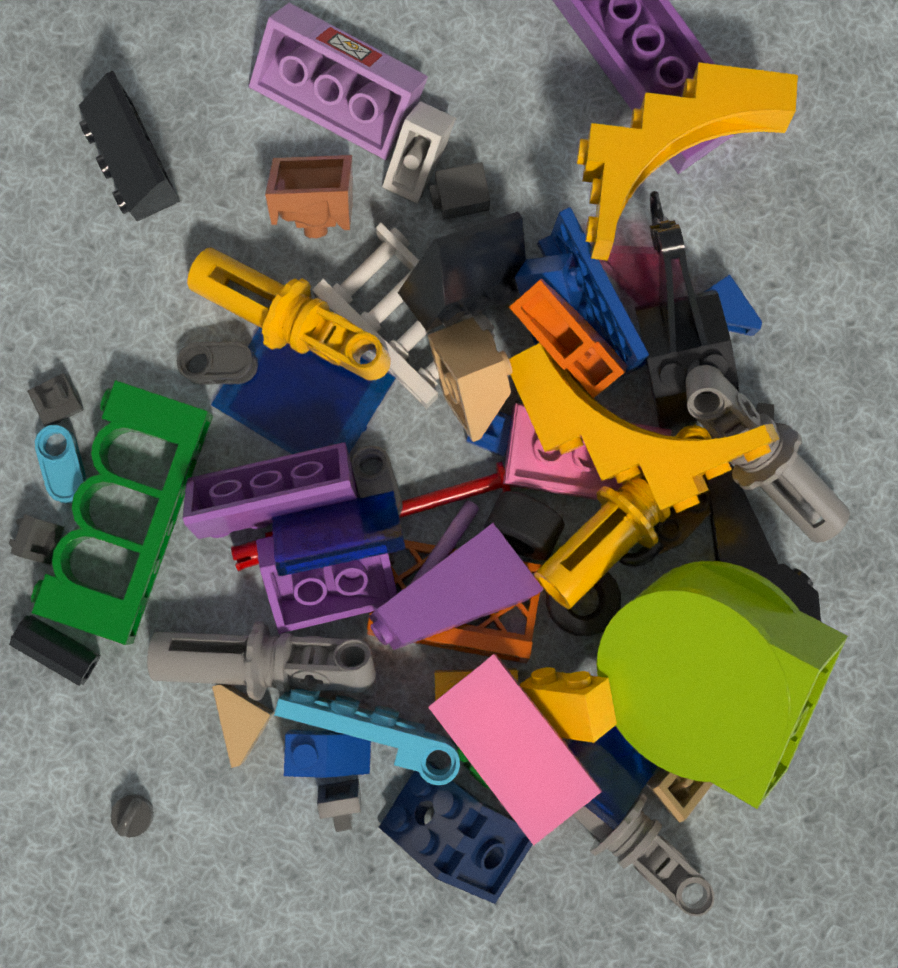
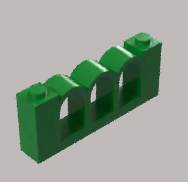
[31,380,213,645]

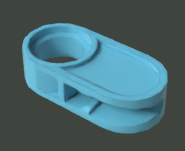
[35,425,87,504]

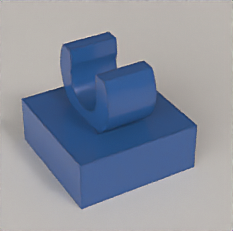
[466,411,511,457]

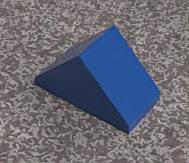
[704,275,762,336]

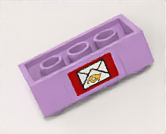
[249,3,428,160]

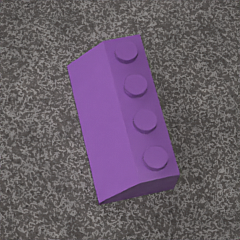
[182,442,359,539]

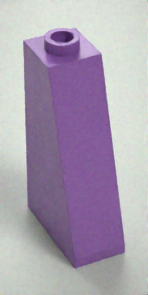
[368,523,543,650]

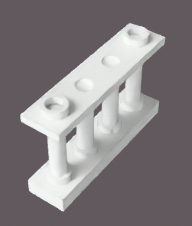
[312,223,495,409]

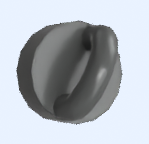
[110,794,154,838]

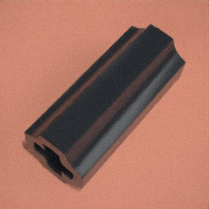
[9,615,101,686]

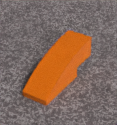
[509,279,628,399]

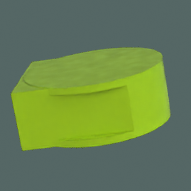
[597,561,848,809]

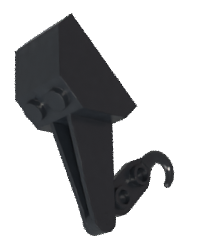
[635,191,739,429]
[619,462,821,622]

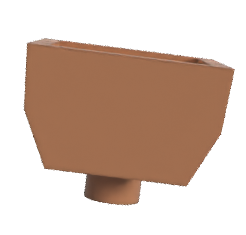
[265,155,353,238]

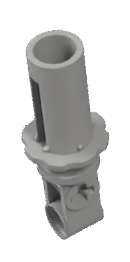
[686,365,850,543]
[147,621,376,701]
[562,738,715,916]

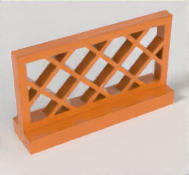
[367,537,542,664]

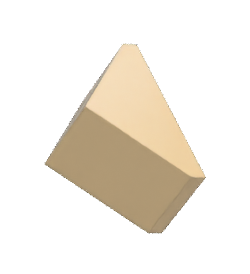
[212,684,274,768]
[645,769,713,823]

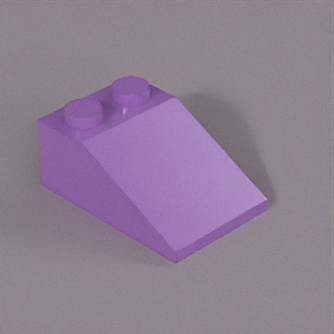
[256,530,397,634]

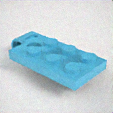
[274,689,460,785]

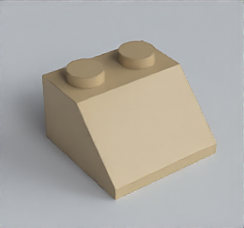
[428,317,513,442]

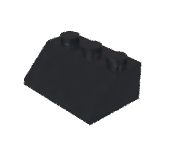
[79,71,180,222]
[397,211,526,331]

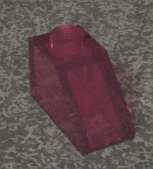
[599,246,684,306]

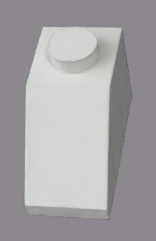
[382,101,456,204]

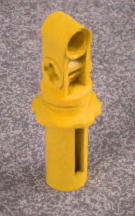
[187,247,391,380]
[534,425,712,609]

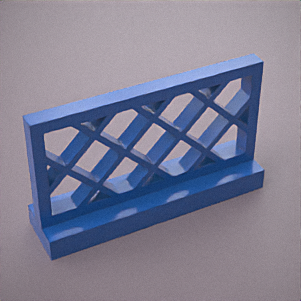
[537,207,649,381]

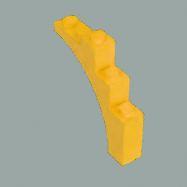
[577,62,798,261]
[509,343,779,513]

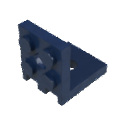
[379,760,533,904]

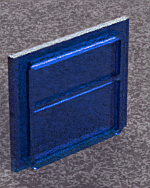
[211,327,396,454]

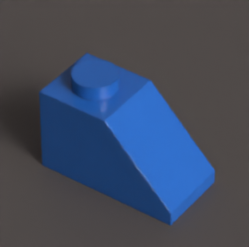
[284,730,371,778]

